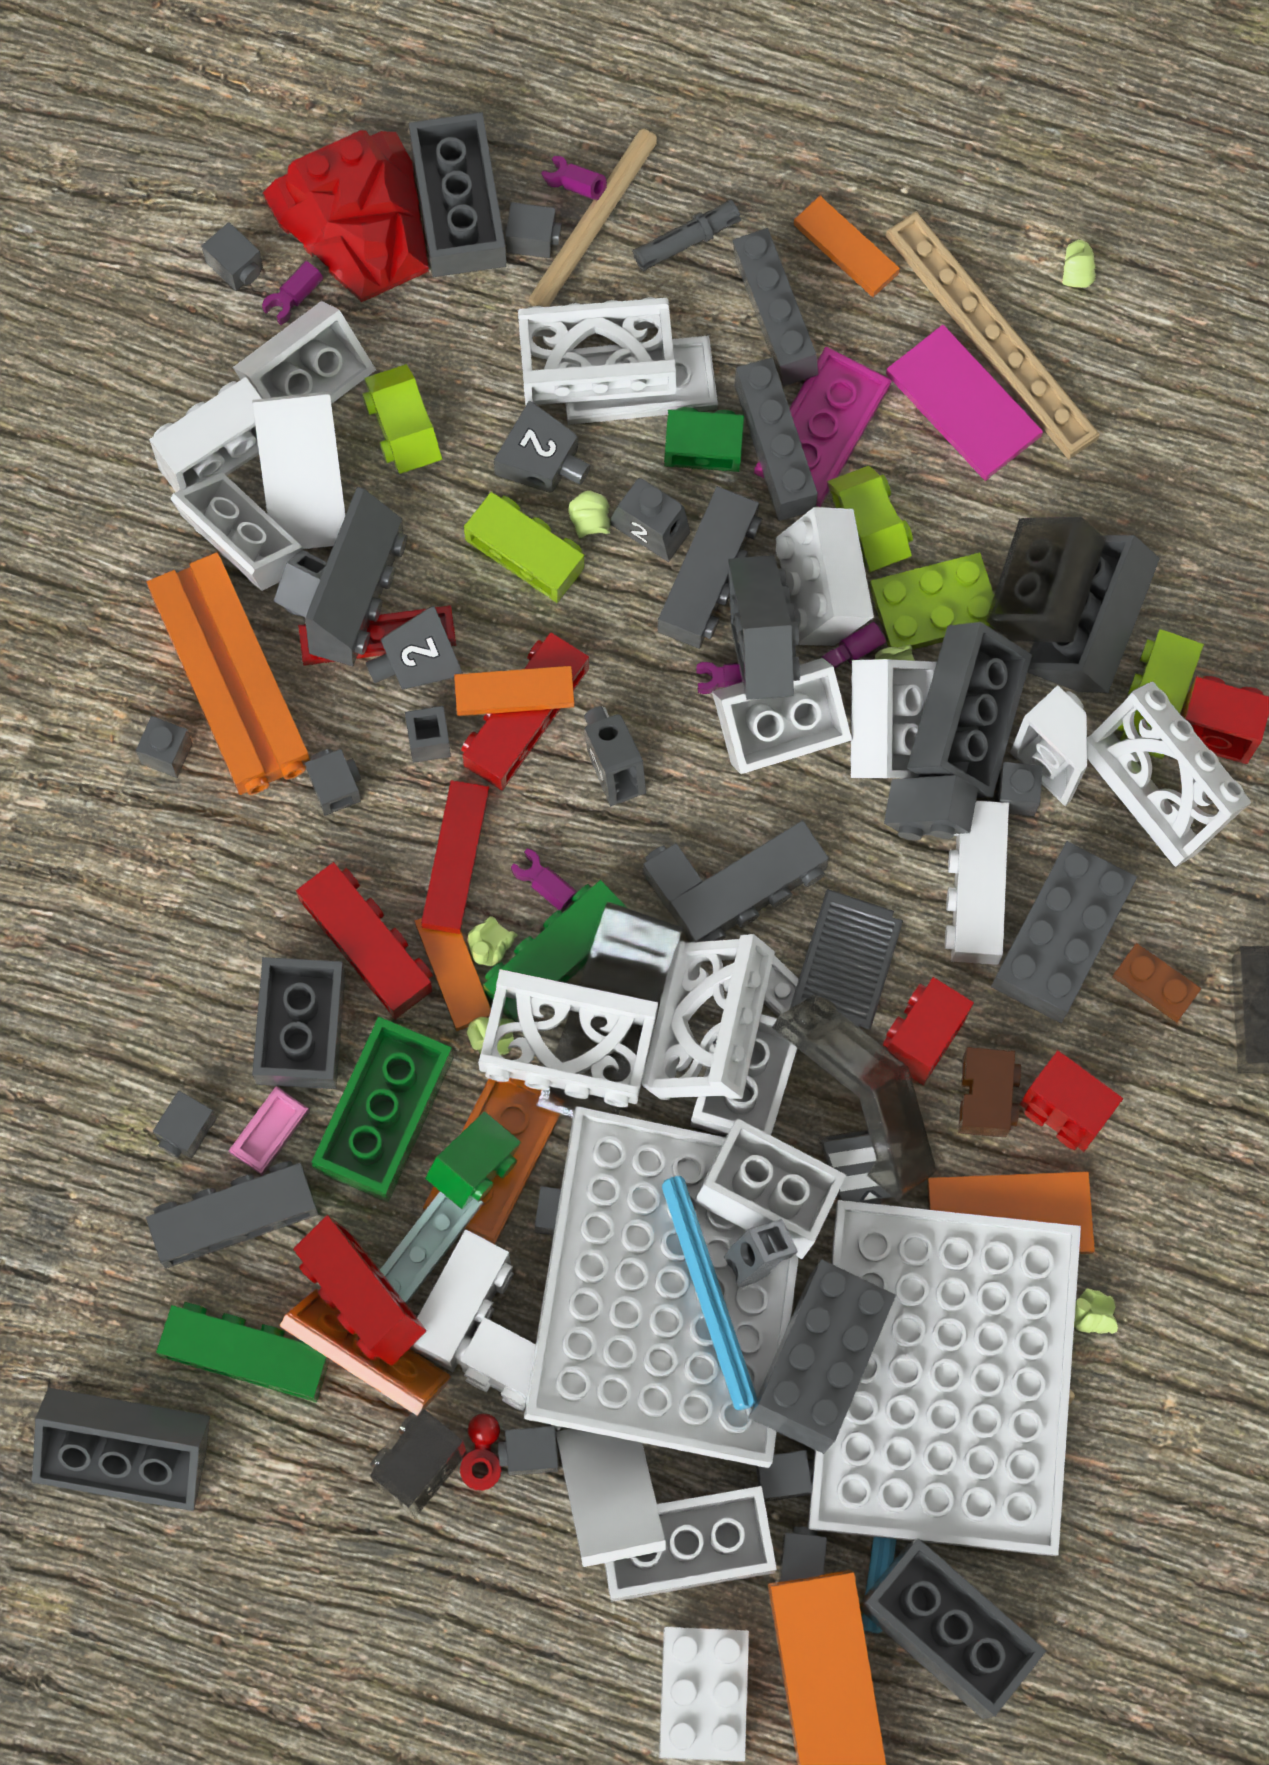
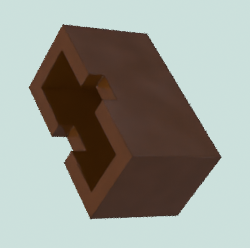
[958,1047,1021,1138]

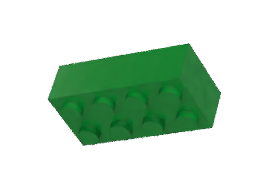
[311,1016,454,1203]

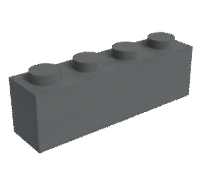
[732,228,819,387]
[734,357,818,521]
[657,486,763,649]
[670,820,829,942]
[146,1161,319,1269]

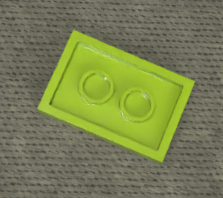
[869,553,1003,650]

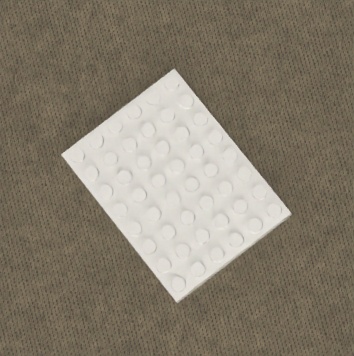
[524,1106,810,1468]
[808,1200,1081,1556]

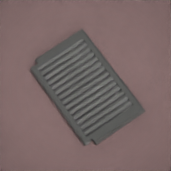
[789,889,903,1032]

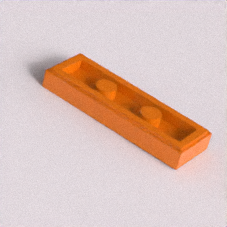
[793,196,900,297]
[454,666,574,716]
[415,918,491,1032]

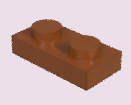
[1112,943,1202,1023]

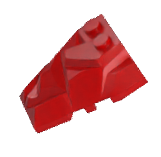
[263,130,429,302]

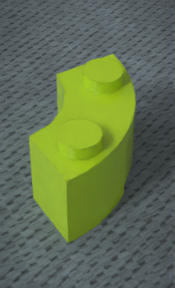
[362,364,442,474]
[827,465,913,572]

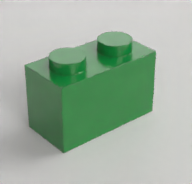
[664,407,744,472]
[425,1111,521,1210]

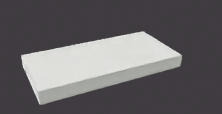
[565,336,718,425]
[252,391,346,549]
[556,1428,666,1567]

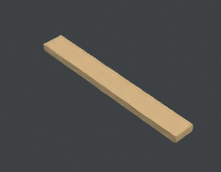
[886,211,1100,460]

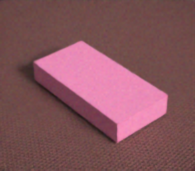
[229,1086,309,1176]

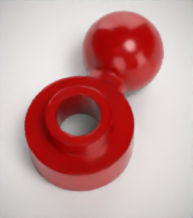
[460,1413,502,1491]

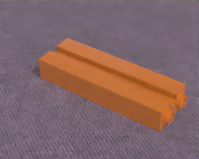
[146,552,310,795]
[768,1570,886,1765]

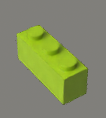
[464,492,584,603]
[1116,629,1204,759]

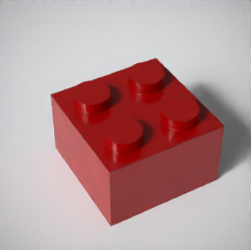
[1180,676,1269,764]
[882,977,974,1086]
[1019,1050,1124,1152]

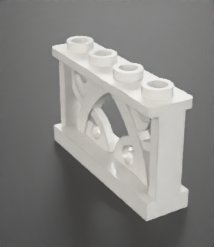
[518,297,676,406]
[1087,682,1251,867]
[642,934,775,1100]
[478,969,658,1107]

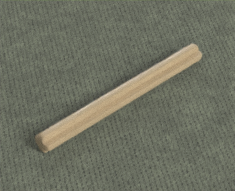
[529,129,657,307]

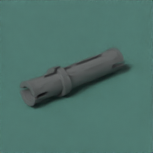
[632,199,741,272]

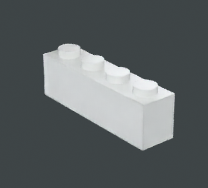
[945,801,1009,965]

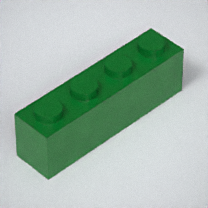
[483,880,633,1022]
[156,1302,330,1403]

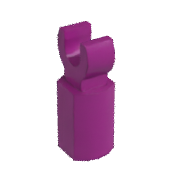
[541,156,607,200]
[262,261,323,325]
[821,622,886,669]
[696,662,742,694]
[511,848,577,912]

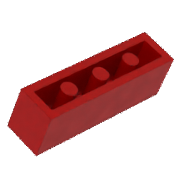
[461,632,589,791]
[296,862,433,1020]
[293,1215,427,1366]

